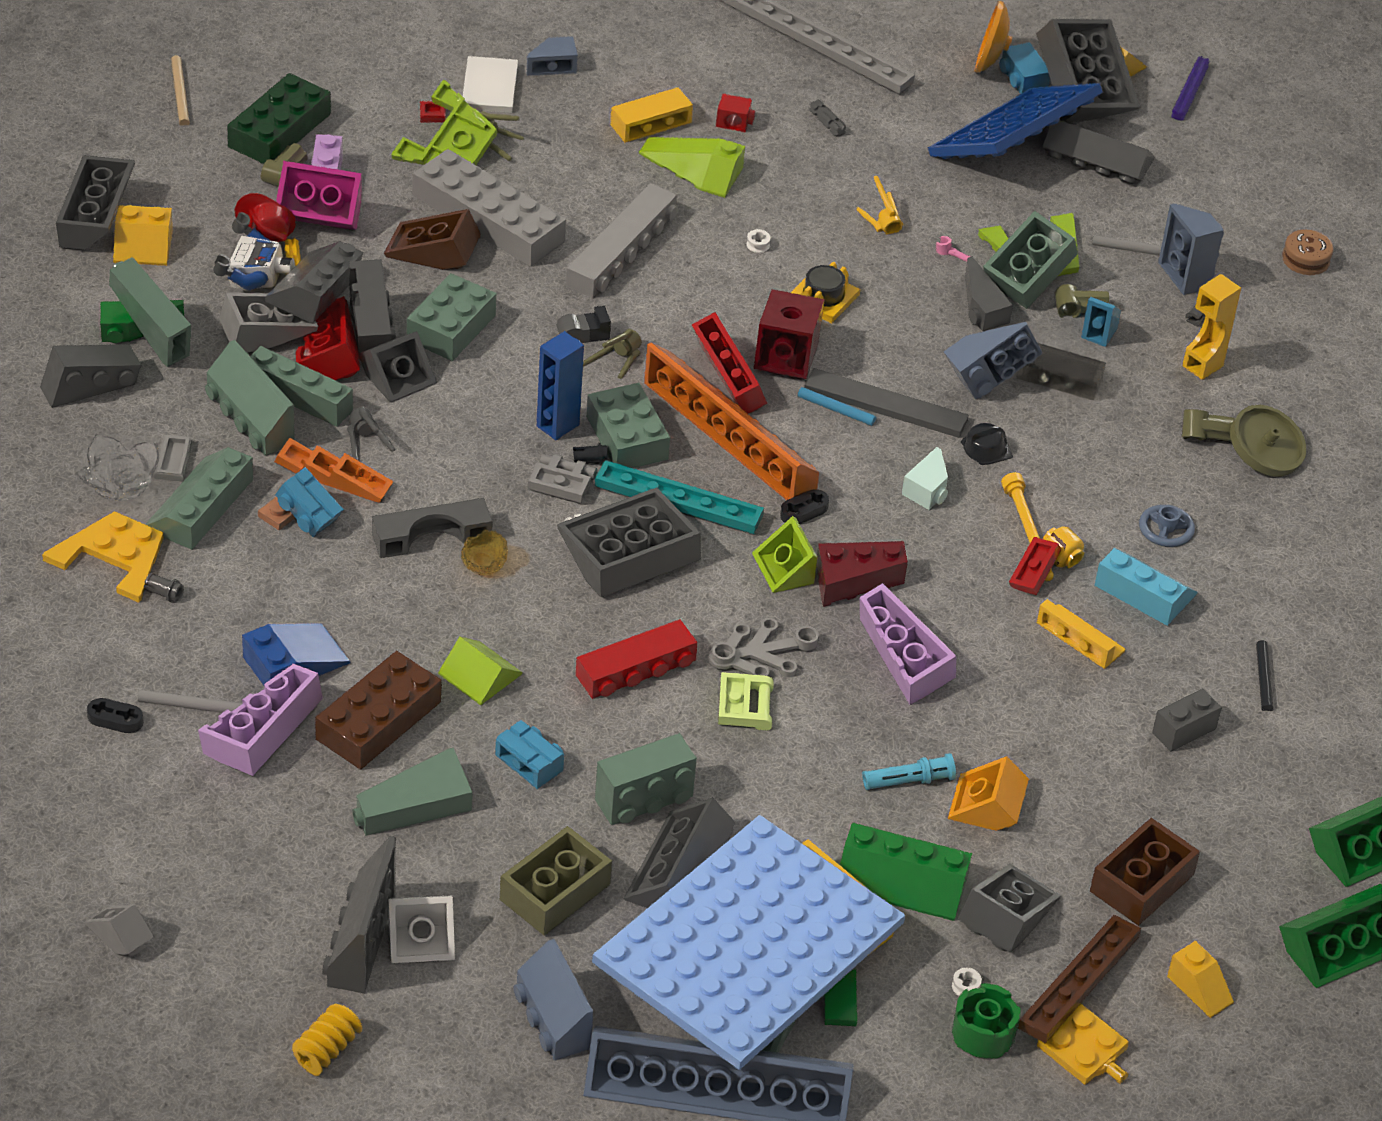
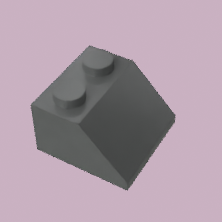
[358,331,437,402]

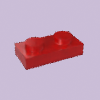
[1009,537,1061,595]

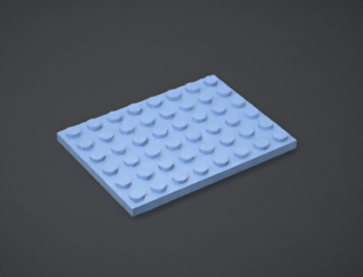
[592,815,905,1070]

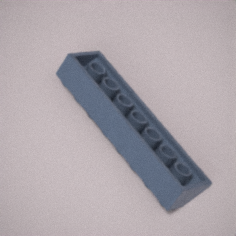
[583,1026,853,1121]

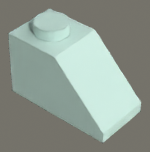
[902,447,948,510]

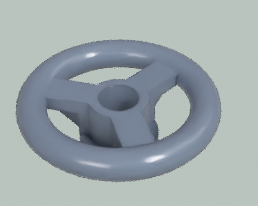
[1139,505,1195,547]

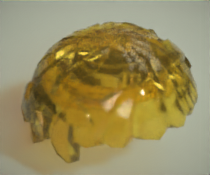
[461,530,508,575]

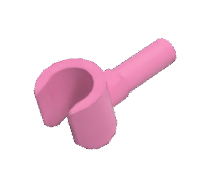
[936,236,970,262]

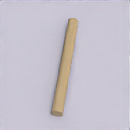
[171,55,190,126]

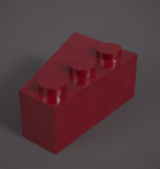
[816,541,908,607]

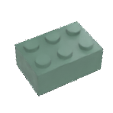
[983,211,1078,309]
[407,273,497,361]
[586,383,670,468]
[595,733,697,825]

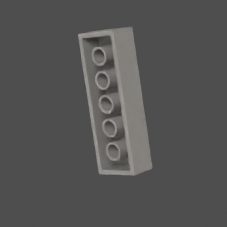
[413,149,566,267]

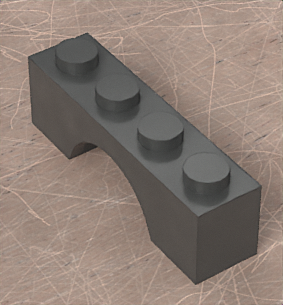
[372,498,493,558]

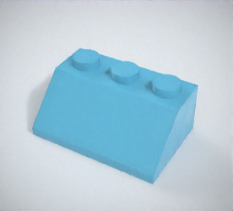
[1095,548,1197,626]

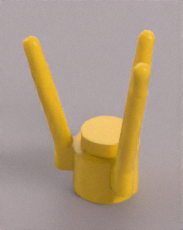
[856,176,903,235]

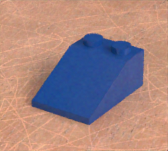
[242,623,350,686]

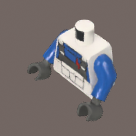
[213,212,295,290]

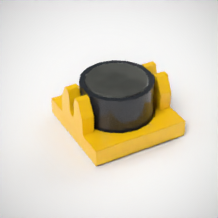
[791,262,860,324]

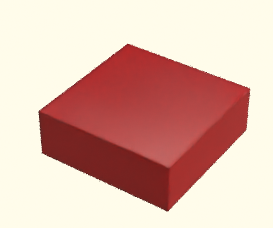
[420,101,446,123]

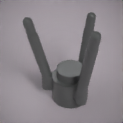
[347,407,395,461]

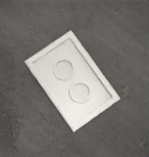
[463,56,518,113]

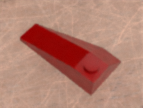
[296,296,360,380]

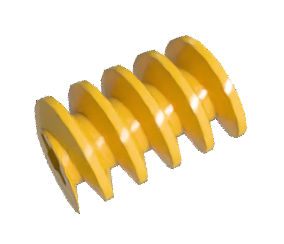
[292,1004,362,1076]

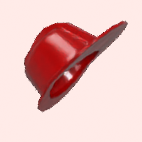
[235,193,296,242]

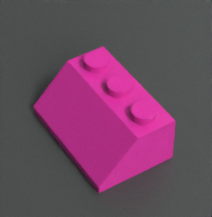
[276,161,362,230]

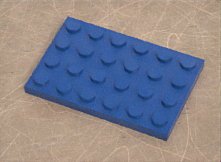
[928,83,1103,159]

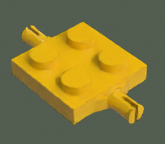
[1037,1004,1129,1085]

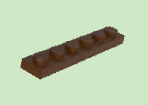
[1018,915,1141,1043]

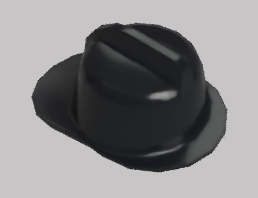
[960,423,1013,465]

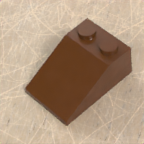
[384,209,481,270]

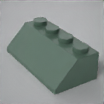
[205,340,294,456]
[145,447,253,550]

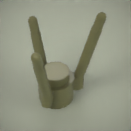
[481,111,524,161]
[583,328,642,379]

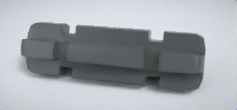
[809,99,846,137]

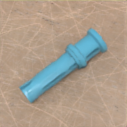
[862,753,956,790]

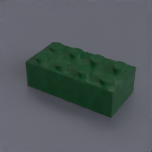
[227,73,331,164]

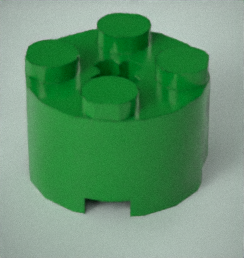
[952,983,1021,1059]

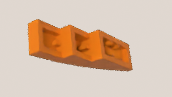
[274,438,394,503]

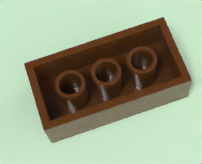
[315,650,442,770]

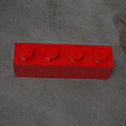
[691,312,768,414]
[575,619,698,699]

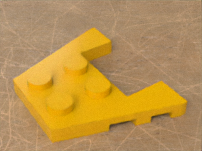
[42,511,164,603]

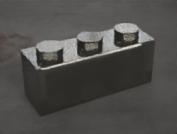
[1016,343,1106,401]

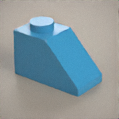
[1081,297,1121,347]

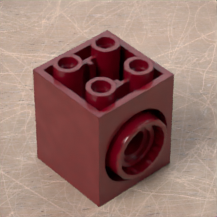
[754,289,825,379]

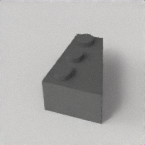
[349,259,396,353]
[40,344,141,408]

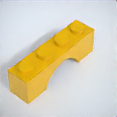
[1182,274,1241,380]

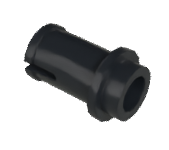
[573,442,608,465]

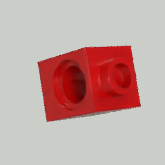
[716,94,755,132]

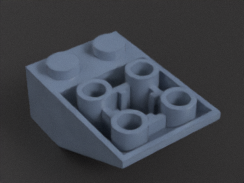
[944,322,1042,399]

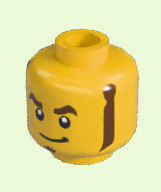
[1043,526,1084,568]

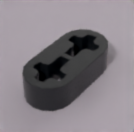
[780,489,829,524]
[87,698,144,733]

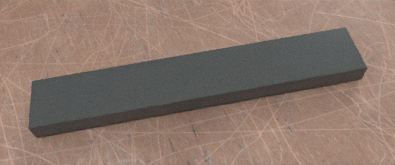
[804,368,969,438]

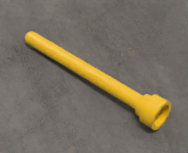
[1001,472,1054,581]

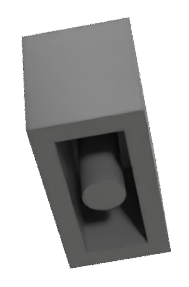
[1152,688,1222,752]

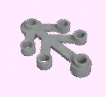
[708,618,819,677]

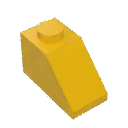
[1167,941,1234,1018]

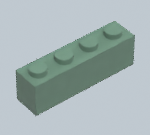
[250,346,353,427]

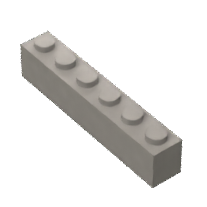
[566,183,678,298]

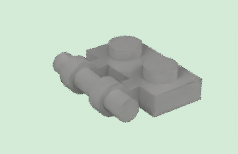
[528,454,597,503]

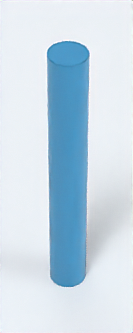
[798,387,876,426]

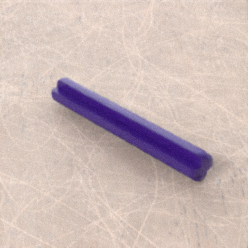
[1171,56,1210,121]

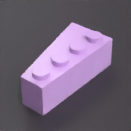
[860,583,957,705]
[198,664,323,776]

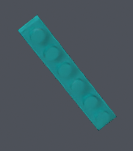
[595,460,764,534]

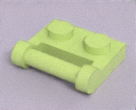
[718,672,774,730]

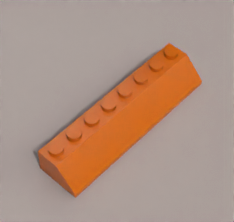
[644,343,819,500]

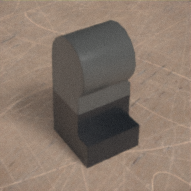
[556,306,611,343]

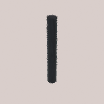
[1256,640,1273,711]

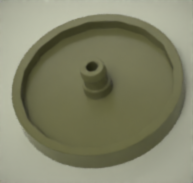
[1230,405,1306,477]

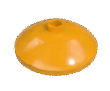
[974,0,1013,73]

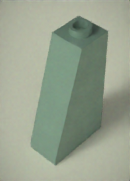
[109,257,191,367]
[352,748,472,836]

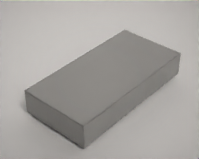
[154,434,192,481]

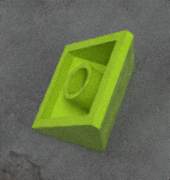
[752,516,817,593]
[438,637,522,705]

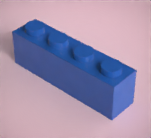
[536,331,584,440]

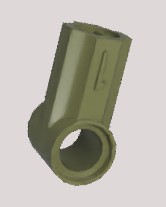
[261,143,307,187]
[1055,284,1110,318]
[1181,409,1234,442]

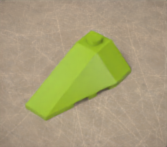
[639,137,745,198]

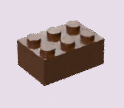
[1090,818,1200,926]

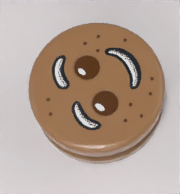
[1282,229,1334,275]

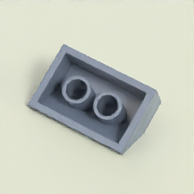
[1158,203,1224,295]
[514,939,593,1060]

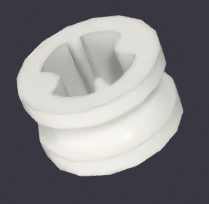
[746,229,771,253]
[952,968,982,996]

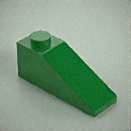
[100,300,184,343]

